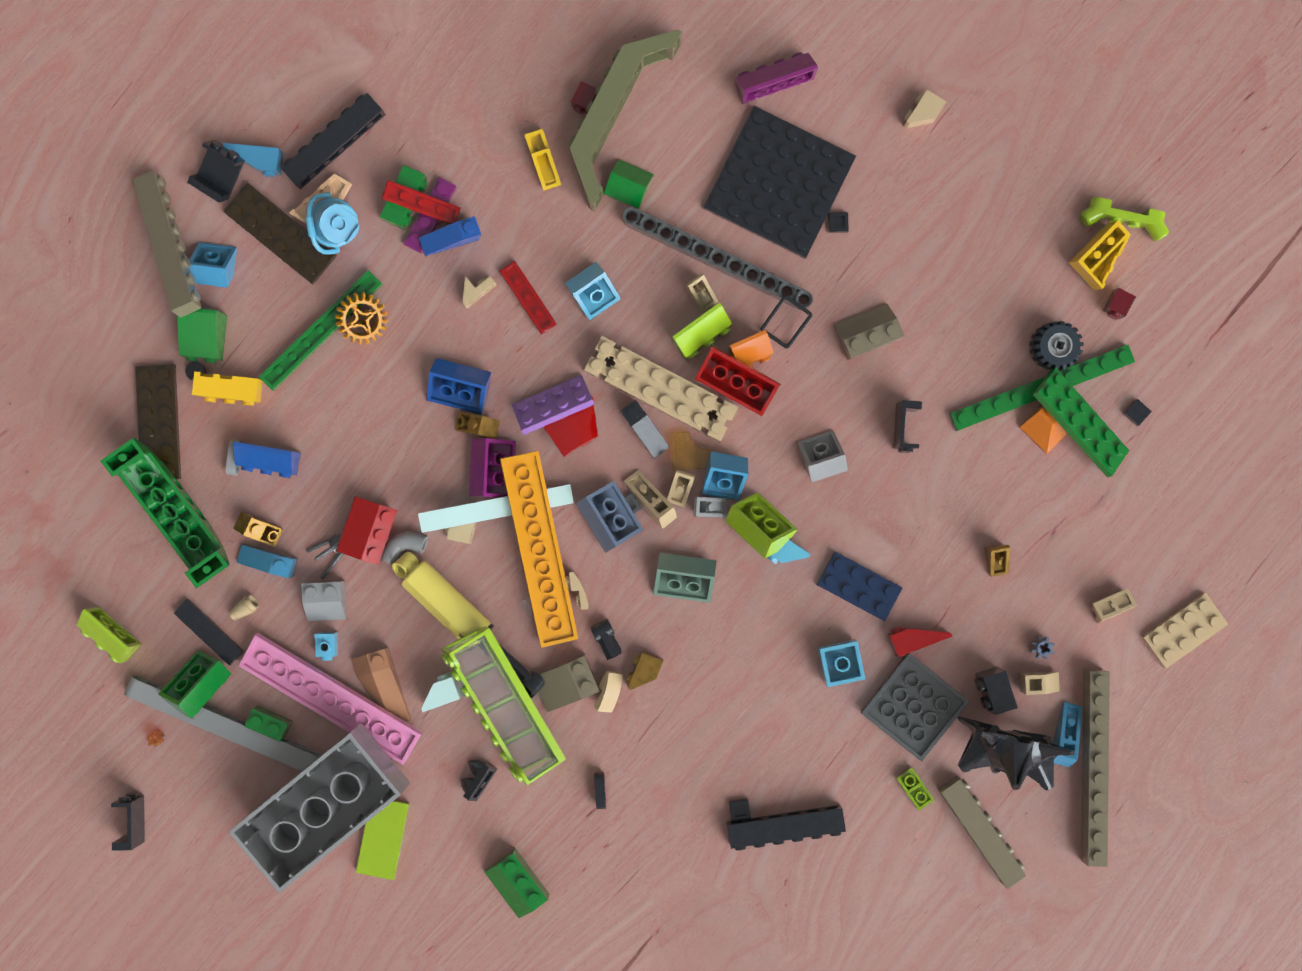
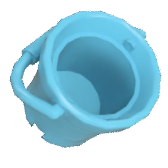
[305,192,359,255]

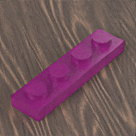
[404,177,457,254]

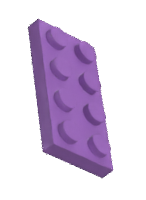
[512,374,594,435]

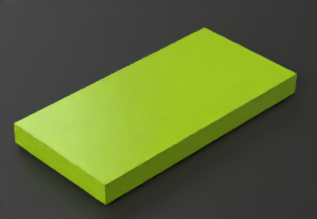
[356,800,410,880]

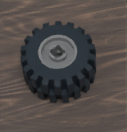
[1029,321,1084,370]

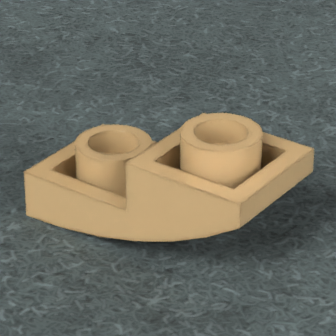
[566,571,589,610]
[594,671,623,713]

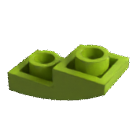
[896,768,934,811]

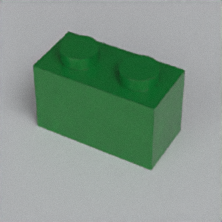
[244,706,293,742]

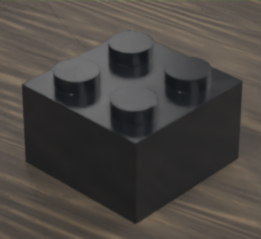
[974,667,1018,715]

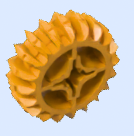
[335,292,388,345]

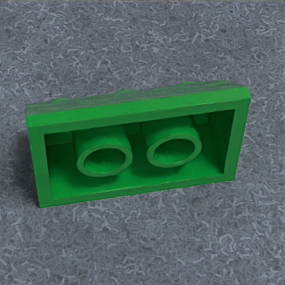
[158,650,231,719]
[484,848,550,918]

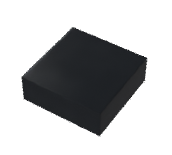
[828,212,849,233]
[1123,399,1152,426]
[729,798,751,821]

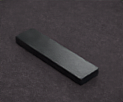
[174,599,244,665]

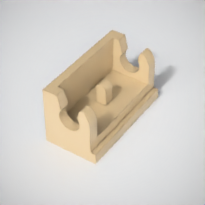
[1091,588,1137,624]

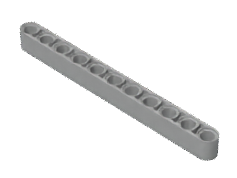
[124,676,322,771]

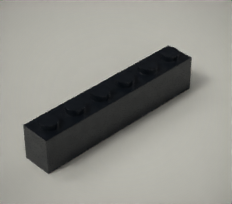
[281,93,386,190]
[727,805,846,851]

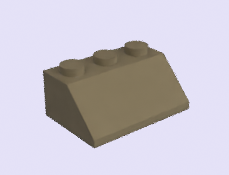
[834,304,904,360]

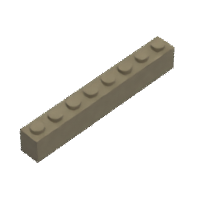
[132,170,201,317]

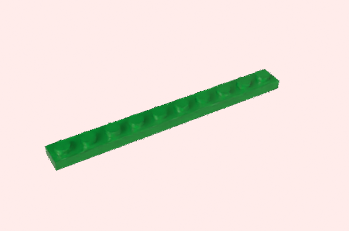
[949,344,1135,431]

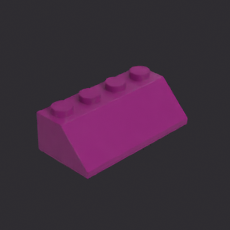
[735,52,818,104]

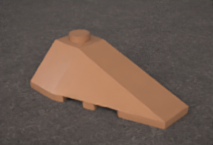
[352,647,411,722]

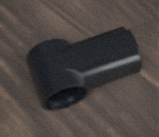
[590,619,622,660]

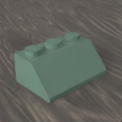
[653,552,716,603]

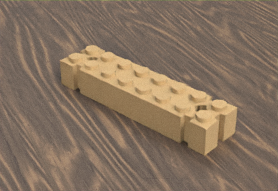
[584,336,739,443]

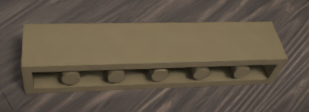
[938,776,1026,889]

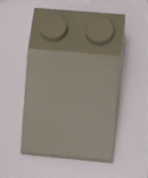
[539,654,600,712]

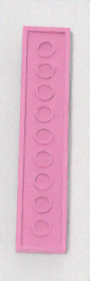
[239,633,423,765]

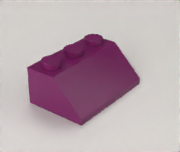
[469,438,516,498]

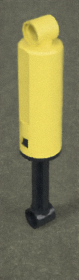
[392,552,545,698]

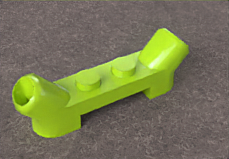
[1080,197,1169,242]

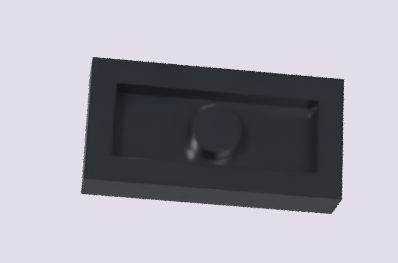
[461,760,497,801]

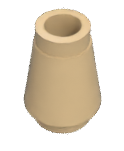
[229,595,259,620]

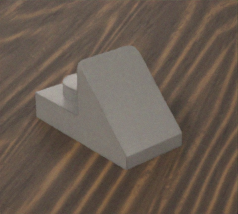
[694,497,727,518]

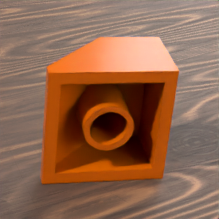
[728,330,774,368]

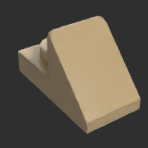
[462,276,497,308]
[667,470,695,507]

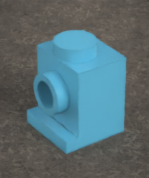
[314,632,338,661]

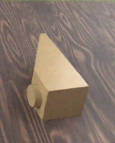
[624,470,677,529]

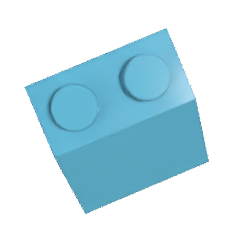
[565,262,621,320]

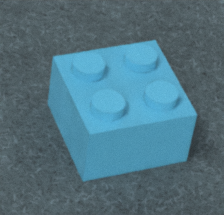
[817,639,866,687]

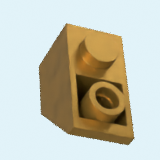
[455,412,500,439]
[233,511,283,546]
[626,651,664,690]

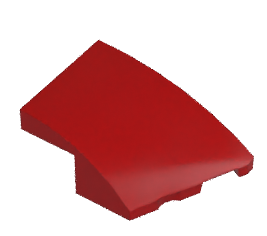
[544,395,598,457]

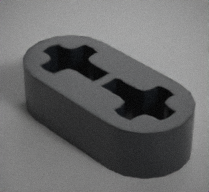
[594,772,606,809]

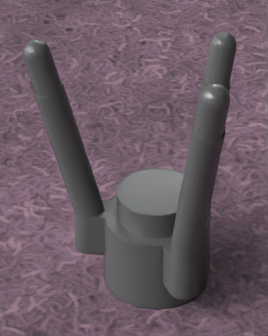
[306,533,344,579]

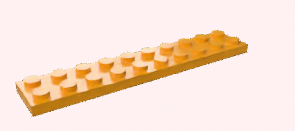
[500,451,578,648]

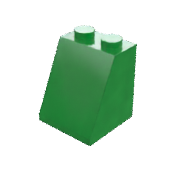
[177,309,227,364]

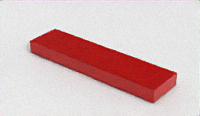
[381,180,461,225]
[499,261,557,335]

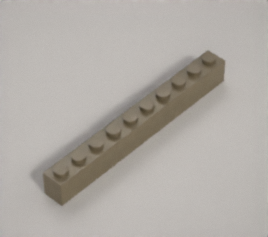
[1081,669,1110,867]

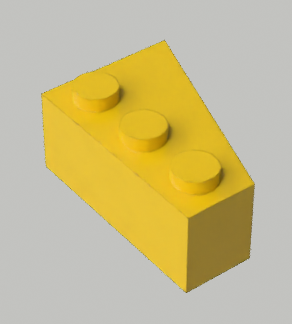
[1069,221,1131,290]
[192,371,263,406]

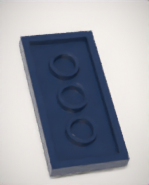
[817,551,903,621]

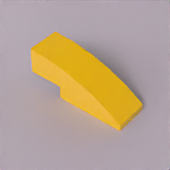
[524,128,561,191]

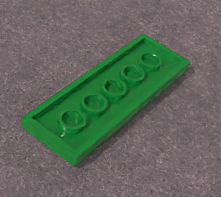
[1033,368,1130,478]

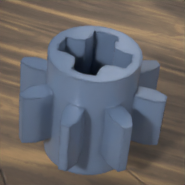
[1030,636,1055,659]

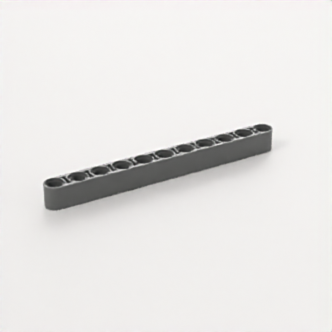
[623,207,813,310]

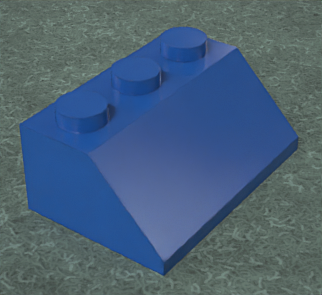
[427,358,492,415]
[233,441,301,478]

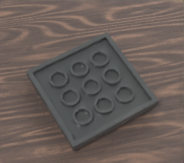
[860,653,970,762]

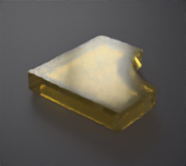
[670,432,710,471]

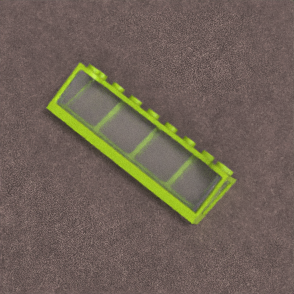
[441,626,566,785]

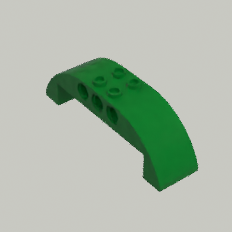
[100,438,230,589]

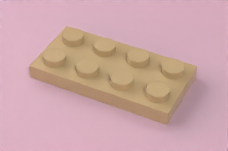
[1142,593,1228,669]

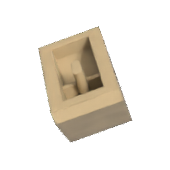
[686,273,718,312]

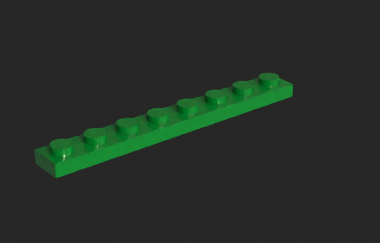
[259,270,383,391]

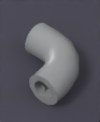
[380,531,428,564]

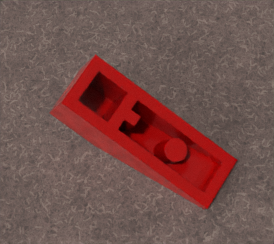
[887,626,953,657]

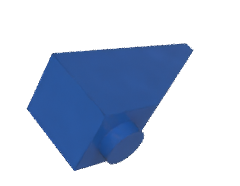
[419,216,481,257]

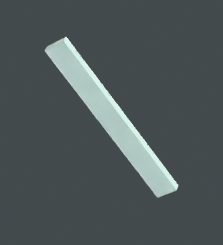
[418,484,574,533]

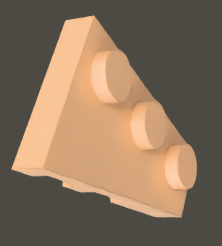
[289,174,352,223]

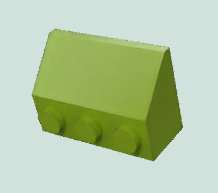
[672,303,732,360]
[725,492,797,559]
[77,607,142,663]

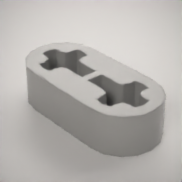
[226,439,243,476]

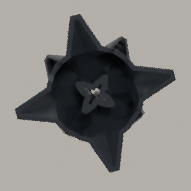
[957,716,1075,791]

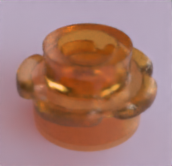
[146,729,165,747]

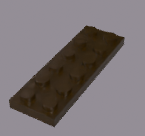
[223,182,337,285]
[135,364,181,479]

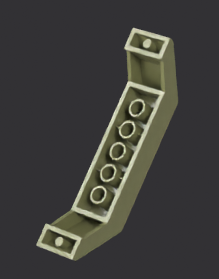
[569,29,682,212]

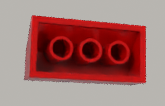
[695,346,781,416]

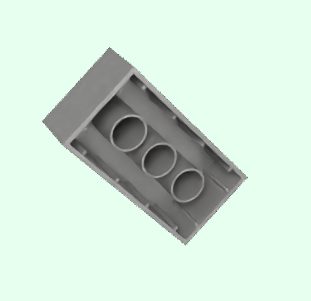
[229,723,410,893]

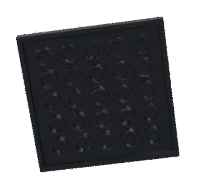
[703,106,856,259]

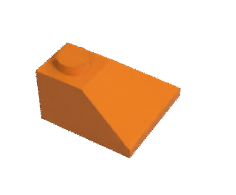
[1019,404,1067,454]

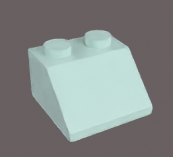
[421,671,464,712]

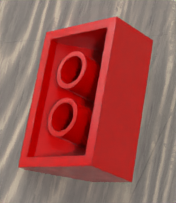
[336,496,397,565]

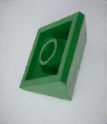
[604,159,654,209]

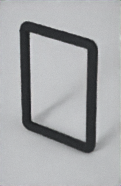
[760,295,812,348]

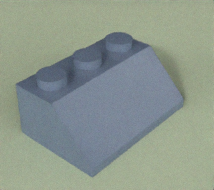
[576,481,644,553]

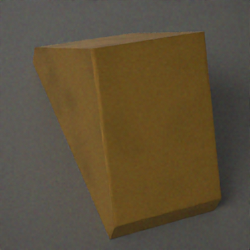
[984,544,1010,577]

